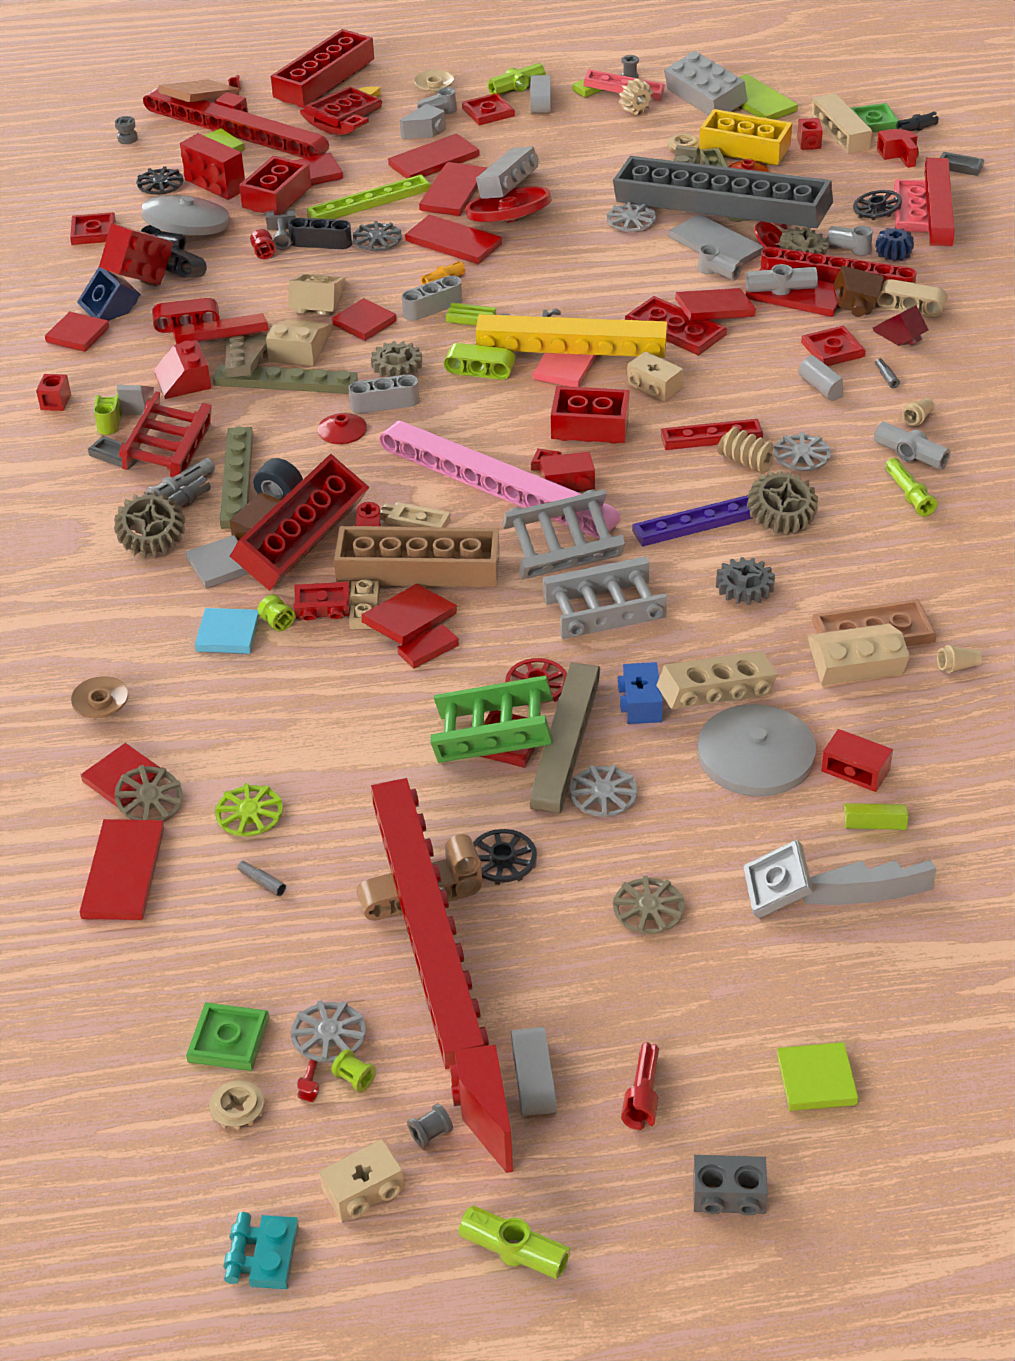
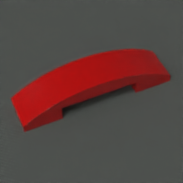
[300,109,369,135]

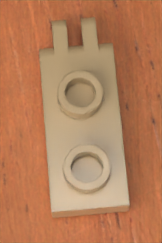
[380,502,451,527]

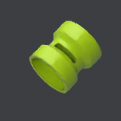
[257,594,295,632]

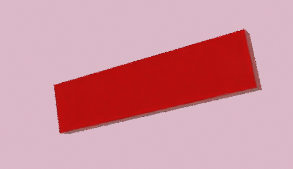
[661,418,763,450]

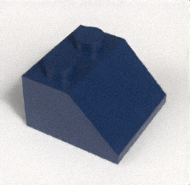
[77,267,141,321]

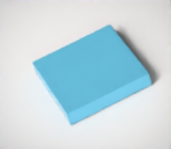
[195,608,260,654]

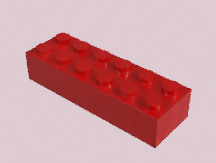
[270,29,374,107]
[229,454,370,591]

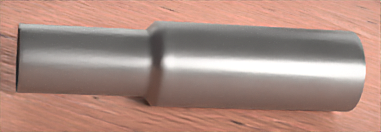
[238,861,286,896]

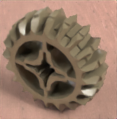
[747,470,818,536]
[114,491,185,559]

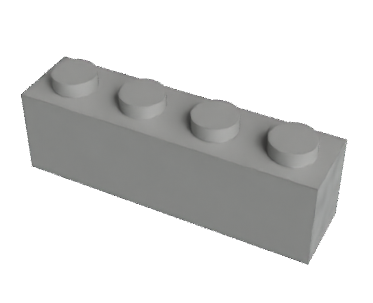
[476,146,539,198]

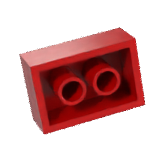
[180,133,245,200]
[239,155,311,215]
[99,223,173,285]
[550,386,630,444]

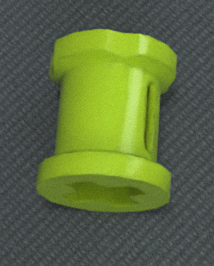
[331,1049,376,1092]

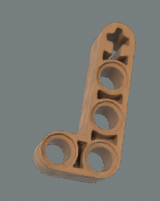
[356,834,482,921]

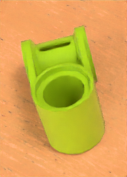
[93,394,123,435]

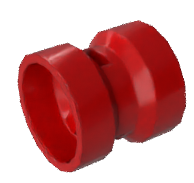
[250,229,276,259]

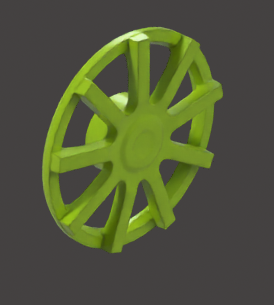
[215,783,283,837]

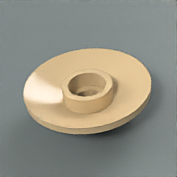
[414,70,454,93]

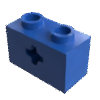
[618,662,663,724]

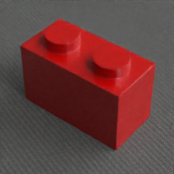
[540,451,595,492]
[821,729,893,792]

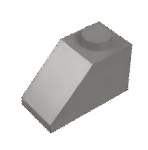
[400,104,446,139]

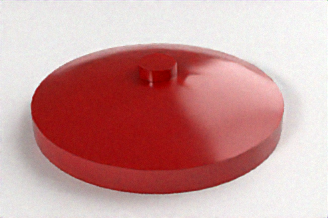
[465,186,552,223]

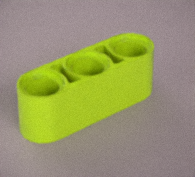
[443,343,516,380]

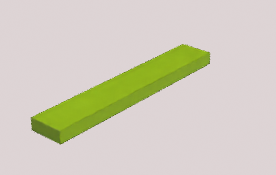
[307,175,431,219]

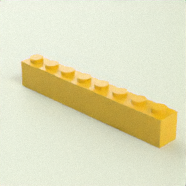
[476,314,667,358]

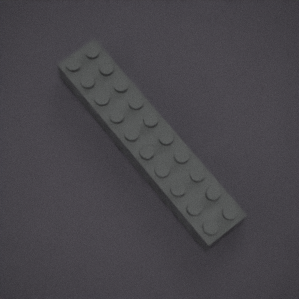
[613,156,833,229]

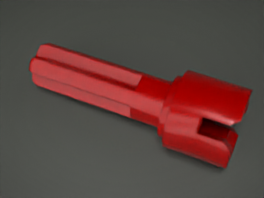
[621,1042,659,1130]

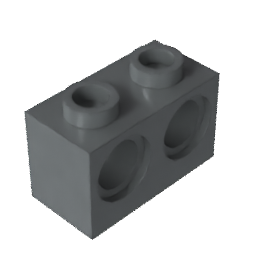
[693,1155,768,1216]

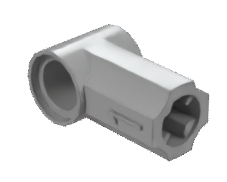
[417,87,457,114]
[827,226,873,255]
[698,244,743,281]

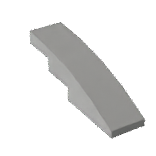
[803,860,936,905]

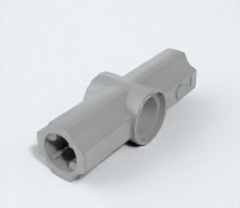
[746,264,818,295]
[874,421,951,470]

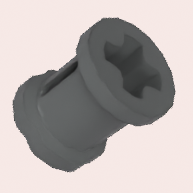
[621,55,639,79]
[407,1103,453,1148]

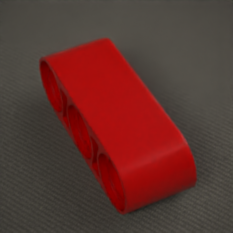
[152,298,220,333]

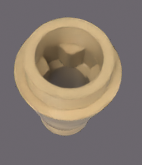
[902,398,934,426]
[937,645,982,673]

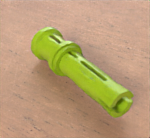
[885,458,938,517]

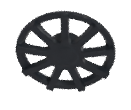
[136,166,184,195]
[853,190,902,220]
[473,829,537,885]

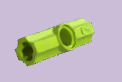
[487,63,546,95]
[458,1205,571,1280]

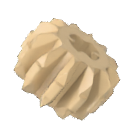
[619,78,653,115]

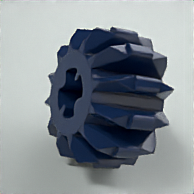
[875,227,914,261]

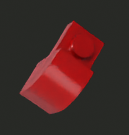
[877,129,919,168]

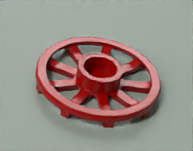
[505,658,567,703]

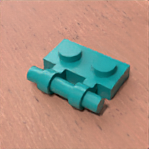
[223,1212,299,1290]

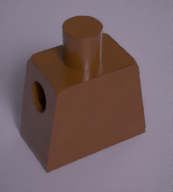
[834,266,883,317]

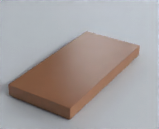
[158,79,240,102]
[812,599,937,646]

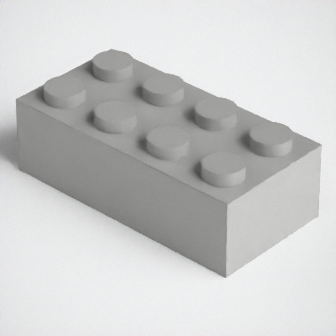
[664,51,748,116]

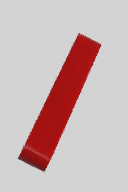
[924,157,955,247]
[761,247,917,295]

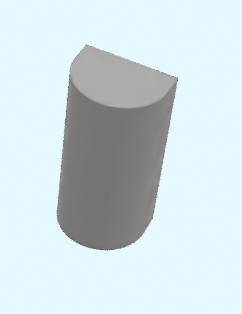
[798,355,843,401]

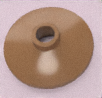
[71,676,128,718]

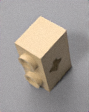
[627,351,683,402]
[319,1139,405,1222]

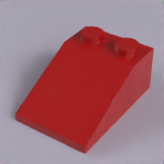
[449,1045,513,1173]

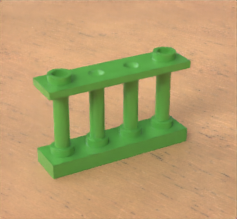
[430,676,553,763]

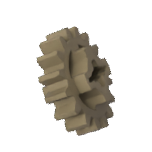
[779,227,829,255]
[371,341,422,377]

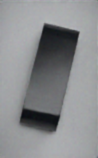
[288,218,352,249]
[165,245,207,278]

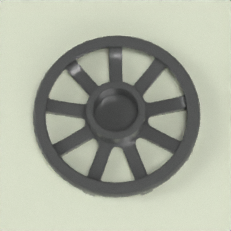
[353,221,402,251]

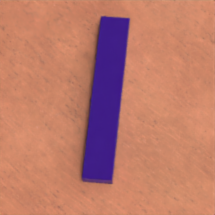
[632,495,784,547]

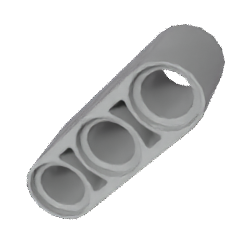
[530,75,551,113]
[402,276,462,321]
[349,375,419,414]
[511,1027,557,1116]

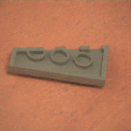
[225,335,267,378]

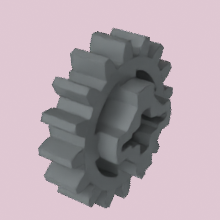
[716,557,775,605]

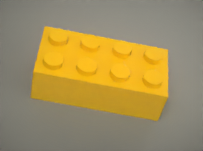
[699,109,792,165]

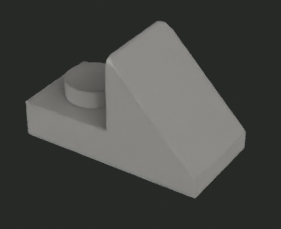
[117,385,154,415]

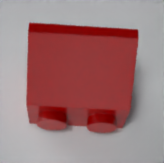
[154,340,212,399]

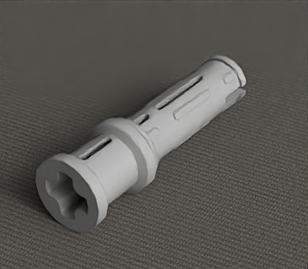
[145,457,215,497]

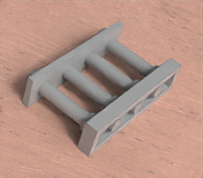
[502,489,625,580]
[543,556,667,639]

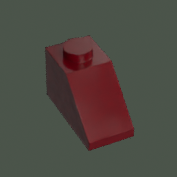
[873,305,929,346]

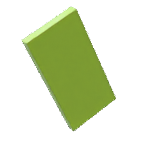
[739,74,798,120]

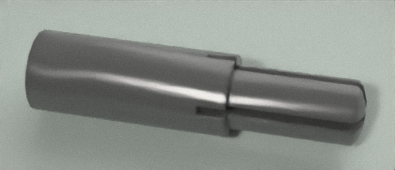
[875,358,900,388]

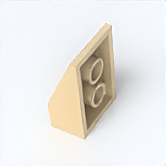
[288,273,345,315]
[266,319,333,366]

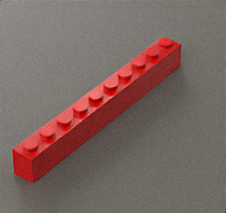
[371,778,489,1070]

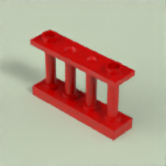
[119,391,212,478]

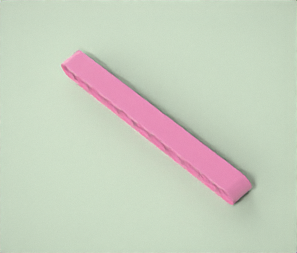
[379,421,620,539]

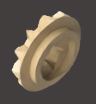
[668,133,699,152]
[209,1080,265,1131]

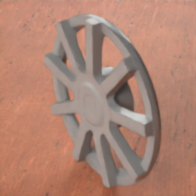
[607,202,655,232]
[774,432,831,471]
[570,765,637,817]
[291,1001,366,1062]

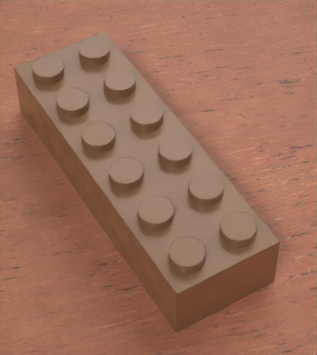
[334,526,500,588]

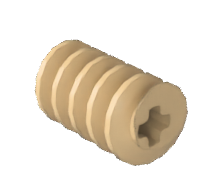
[717,427,774,473]

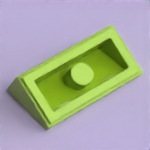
[843,803,909,830]

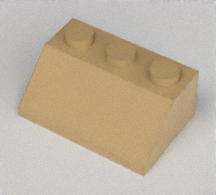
[807,624,910,685]

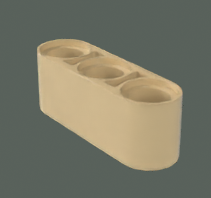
[877,280,947,317]

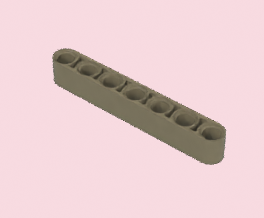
[530,662,600,814]

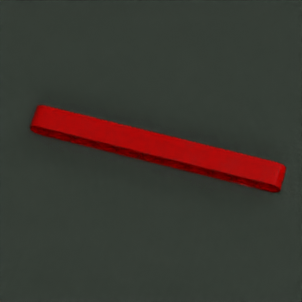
[143,87,329,158]

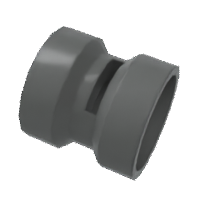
[115,116,138,144]

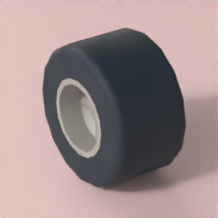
[253,458,303,500]

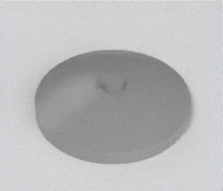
[142,195,229,235]
[698,704,816,796]

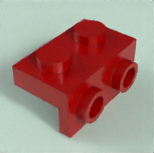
[293,582,350,621]

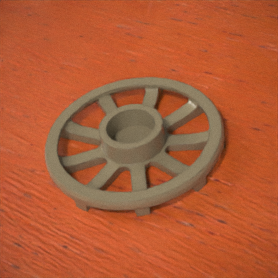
[115,765,183,822]
[613,875,684,934]

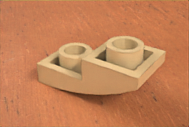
[349,580,379,629]

